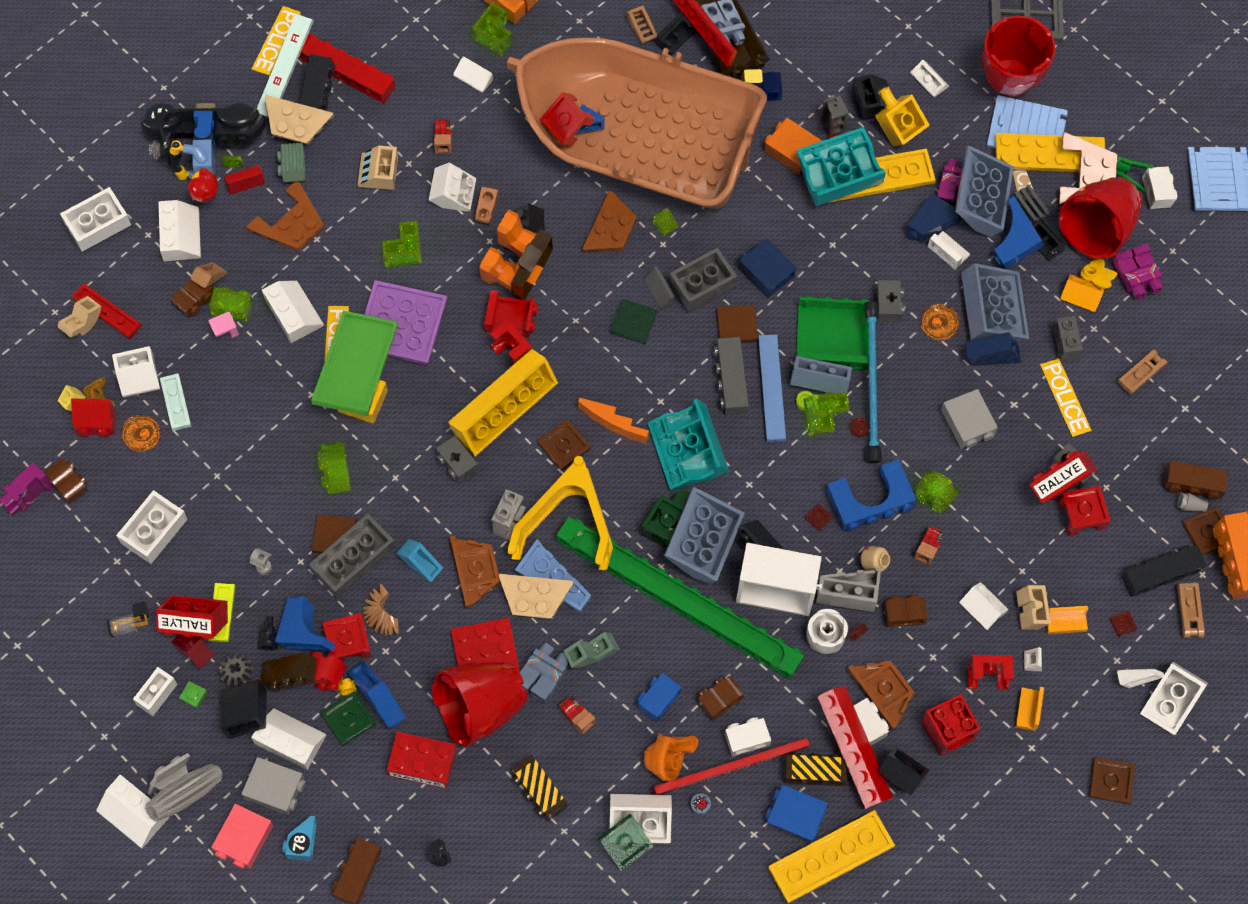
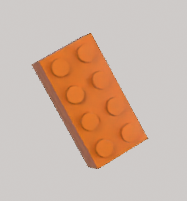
[1213,512,1248,600]

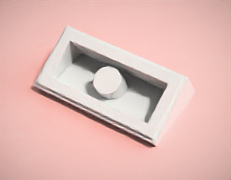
[453,56,493,93]
[910,60,949,97]

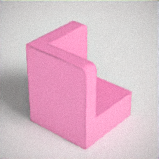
[208,312,239,337]

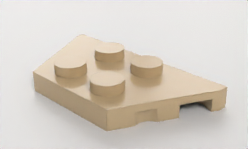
[265,95,334,145]
[499,574,574,619]

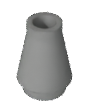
[1177,492,1208,512]

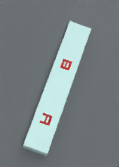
[257,14,314,118]

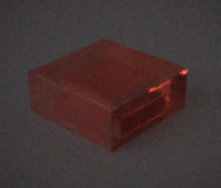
[805,503,833,532]
[1110,611,1137,637]

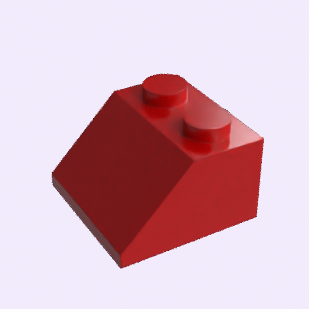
[71,398,117,437]

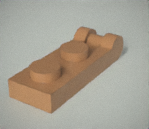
[1118,349,1168,395]
[1177,583,1204,638]

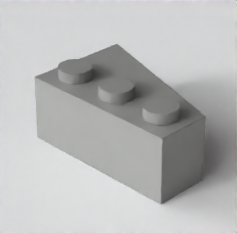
[816,567,881,612]

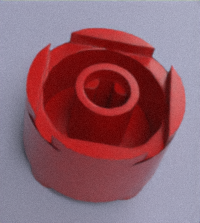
[307,651,347,692]

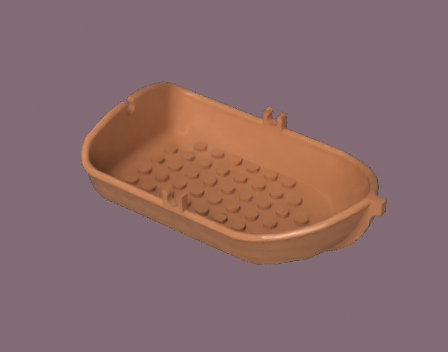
[507,38,767,209]

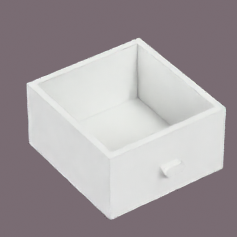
[736,543,822,616]

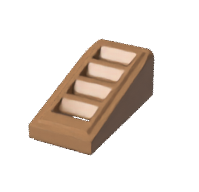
[626,5,657,44]
[191,262,227,288]

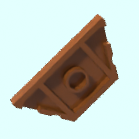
[582,190,637,253]
[450,536,500,609]
[847,661,914,731]

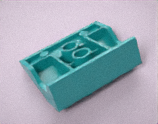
[796,127,886,206]
[647,399,729,491]

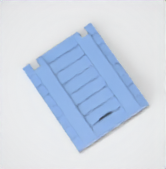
[987,95,1068,148]
[1188,147,1248,211]

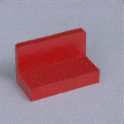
[224,165,266,195]

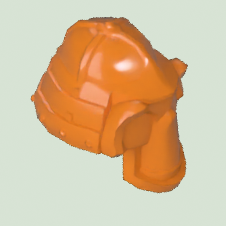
[644,733,698,782]

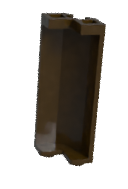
[696,0,770,79]

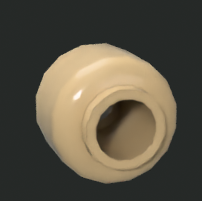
[860,546,890,572]

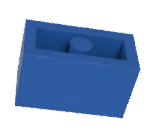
[637,673,682,723]

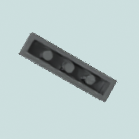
[714,337,749,415]

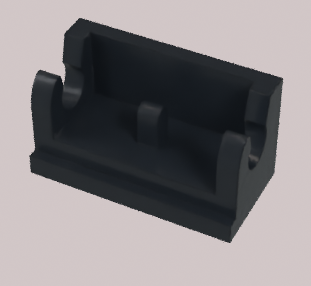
[656,13,694,56]
[1032,216,1067,262]

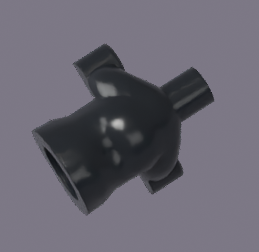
[258,616,278,651]

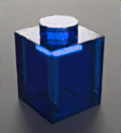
[761,71,782,101]

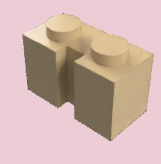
[1016,585,1051,630]

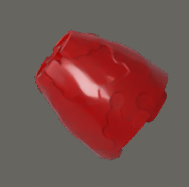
[982,16,1055,97]
[1059,177,1142,259]
[431,662,528,747]

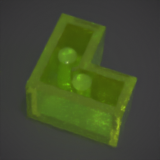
[472,2,512,56]
[382,221,422,267]
[803,392,850,436]
[318,441,351,494]

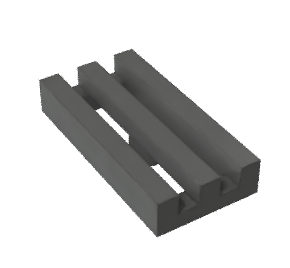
[1013,185,1050,224]

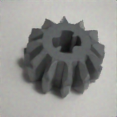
[219,654,254,687]

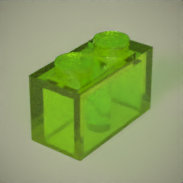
[209,287,253,322]

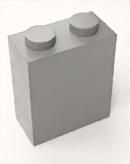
[941,389,998,448]
[241,757,306,816]

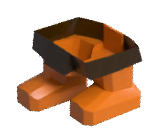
[479,210,553,300]

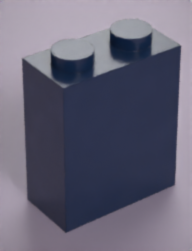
[738,238,797,298]

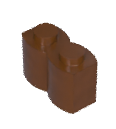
[170,278,215,318]
[44,458,88,505]
[884,594,928,627]
[697,676,744,721]

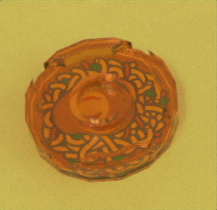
[921,304,959,341]
[121,415,160,452]

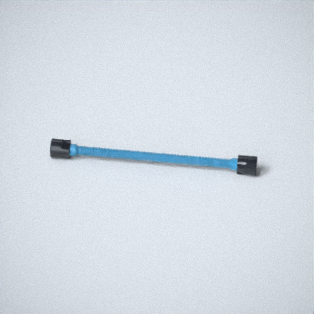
[864,301,882,464]

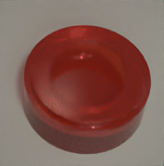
[850,418,870,438]
[849,623,868,641]

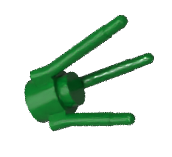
[1116,156,1154,193]

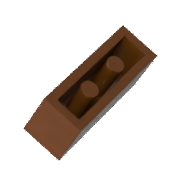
[1164,461,1228,500]
[332,838,382,904]

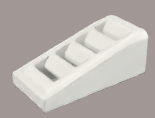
[1117,669,1164,688]

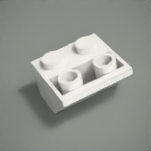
[429,163,476,211]
[112,346,160,398]

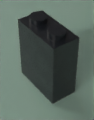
[220,679,267,739]

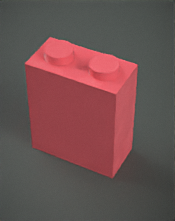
[211,804,274,869]

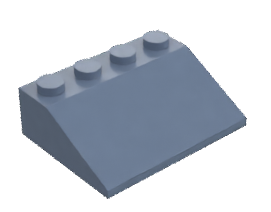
[955,145,1014,238]
[961,263,1029,341]
[664,487,745,586]

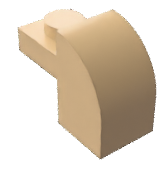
[58,296,102,338]

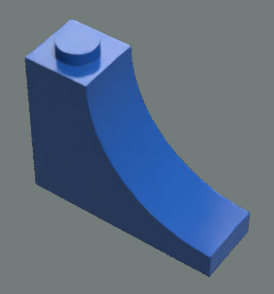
[994,196,1045,269]
[275,596,335,652]
[347,661,405,729]

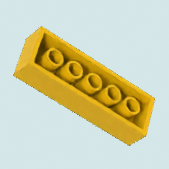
[448,349,558,456]

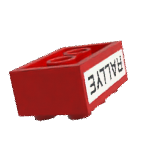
[1029,450,1098,504]
[156,595,228,639]
[387,732,457,789]

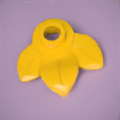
[1080,259,1117,288]

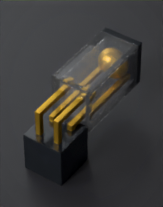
[107,602,149,637]

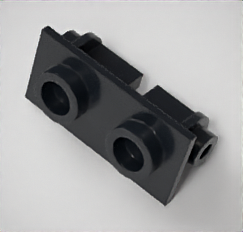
[428,839,451,867]

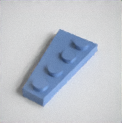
[515,539,591,613]

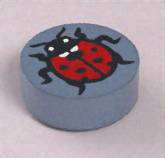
[690,793,711,815]

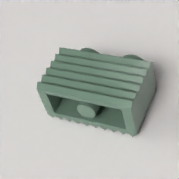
[277,142,305,182]

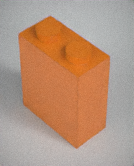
[764,118,822,175]

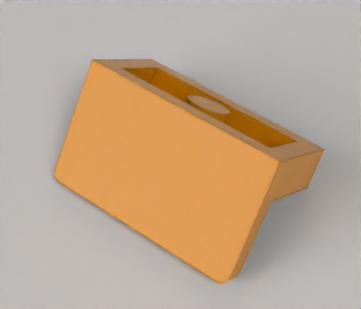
[1061,274,1105,312]
[1046,606,1088,634]
[1015,687,1044,731]

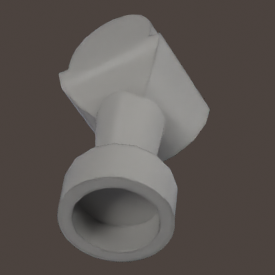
[250,548,272,575]

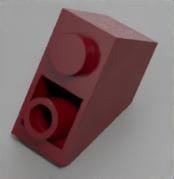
[171,634,214,669]

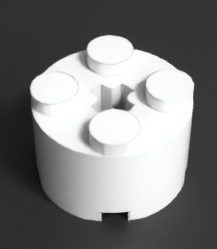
[806,609,848,654]

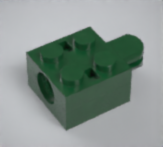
[641,490,690,548]

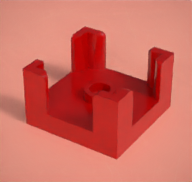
[540,92,595,146]
[490,320,532,368]
[1059,486,1111,536]
[323,613,372,660]
[967,655,1014,690]

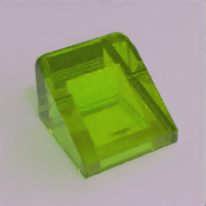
[222,155,244,168]
[653,208,678,236]

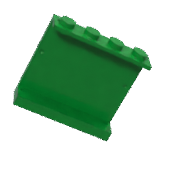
[796,296,870,371]

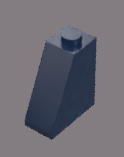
[905,193,961,243]
[964,332,1022,366]

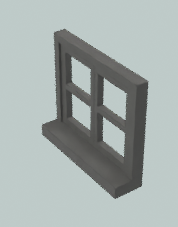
[991,0,1064,42]

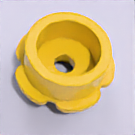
[338,678,356,696]

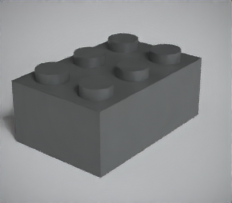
[669,248,737,312]

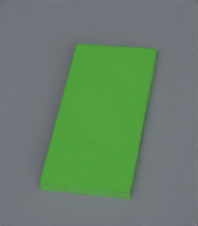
[311,310,398,416]

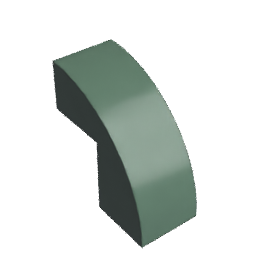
[564,632,620,668]

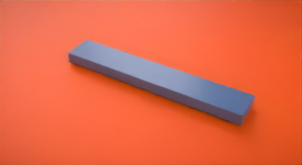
[758,335,786,442]

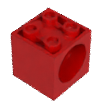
[921,694,981,756]

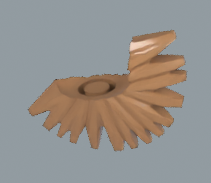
[363,584,399,635]

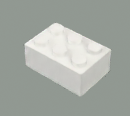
[60,187,131,252]
[116,490,187,564]

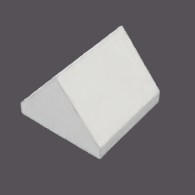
[1024,647,1042,671]

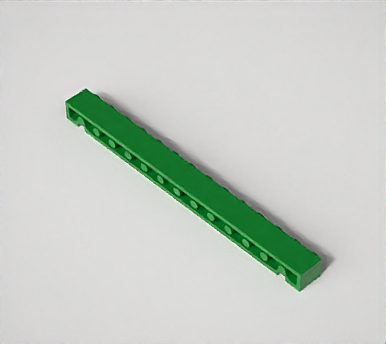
[556,517,804,681]

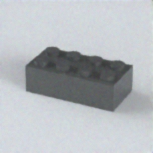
[309,514,396,598]

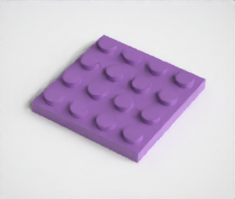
[364,280,448,365]

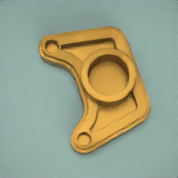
[83,377,116,409]

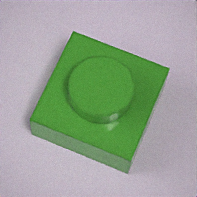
[179,681,207,709]

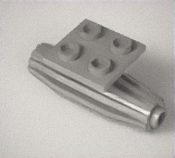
[145,753,222,822]

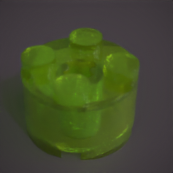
[914,469,960,514]

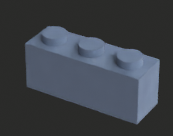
[790,356,852,396]

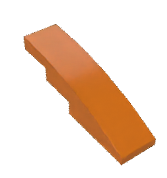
[578,398,649,444]

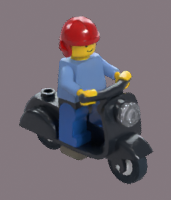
[141,103,266,203]

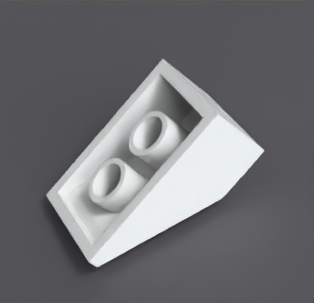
[1140,662,1208,735]

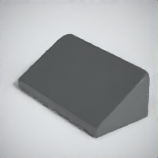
[645,266,674,309]

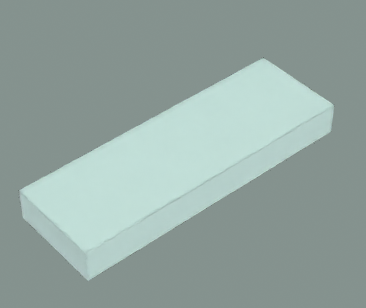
[160,374,191,431]

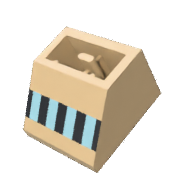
[358,146,398,190]

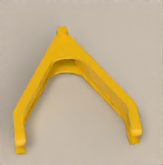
[508,456,613,570]

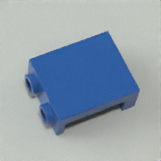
[765,785,828,843]

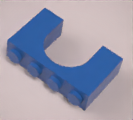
[826,459,916,531]

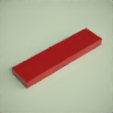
[71,283,142,340]

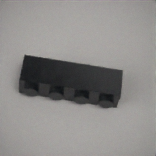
[299,54,336,110]
[1122,545,1207,597]

